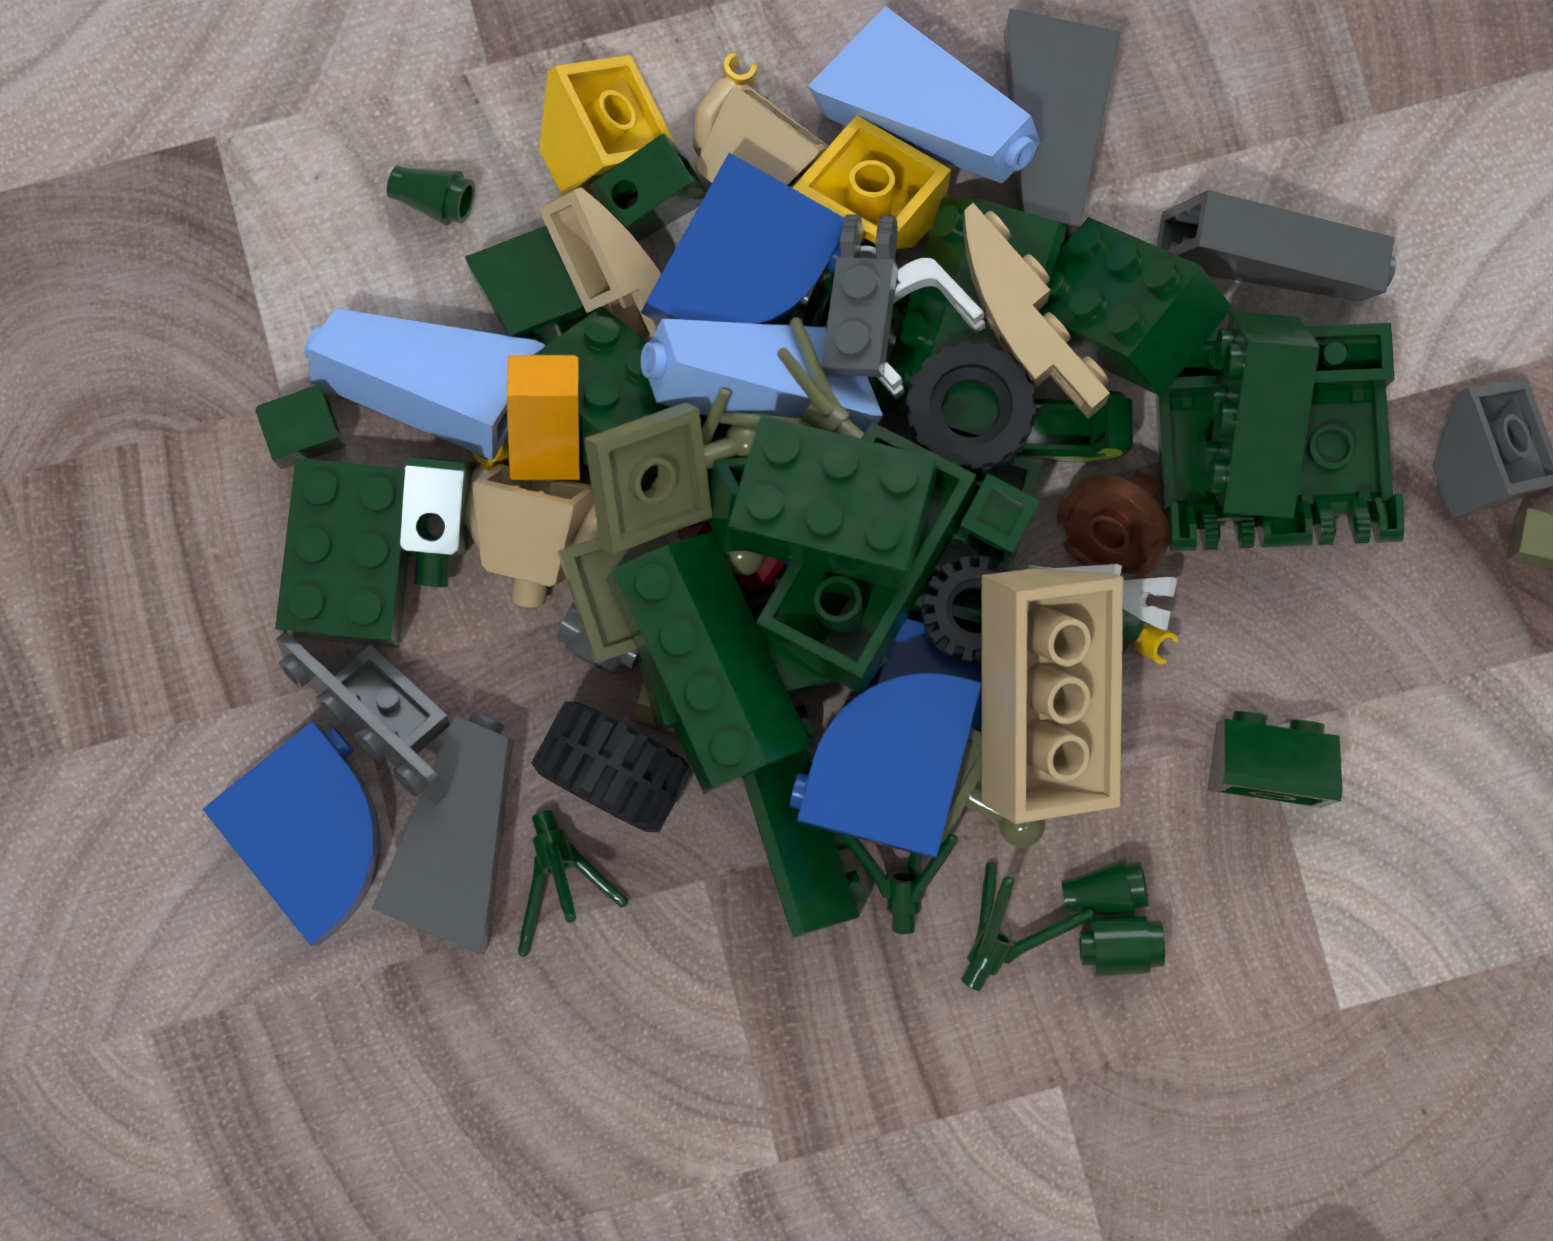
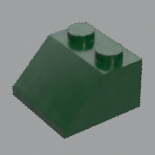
[1207,711,1343,808]

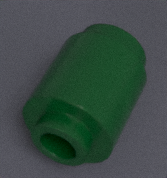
[1079,915,1165,977]

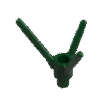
[518,810,628,957]
[839,834,958,934]
[961,862,1095,991]

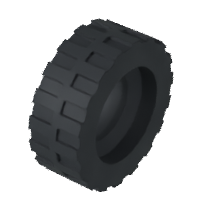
[906,341,1036,475]

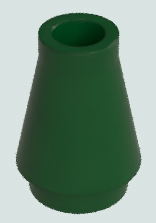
[387,165,475,226]
[1062,858,1149,915]

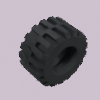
[531,701,693,833]

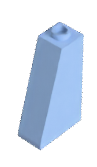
[808,6,1041,184]
[304,308,545,460]
[641,319,883,433]

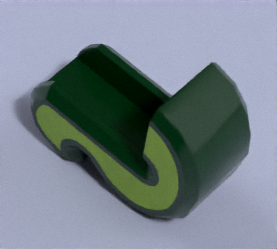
[1016,390,1134,463]

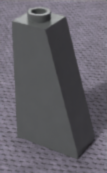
[1004,9,1121,243]
[1157,190,1396,301]
[372,711,513,955]

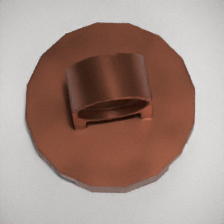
[1056,469,1171,579]

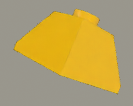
[539,55,675,196]
[792,115,951,250]

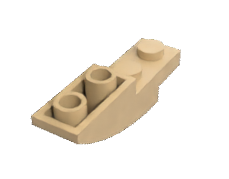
[963,203,1110,419]

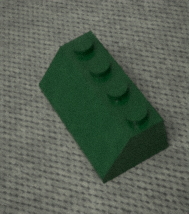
[876,198,1067,437]
[756,422,976,694]
[606,531,812,795]
[742,695,867,939]

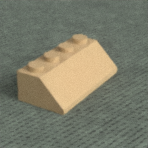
[982,568,1123,824]

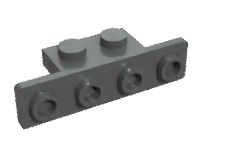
[276,632,450,805]

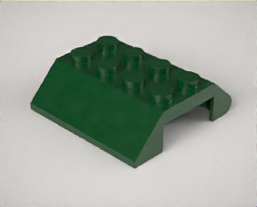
[1156,323,1405,552]

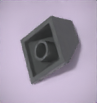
[1432,378,1553,519]

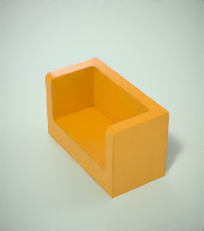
[507,355,580,480]

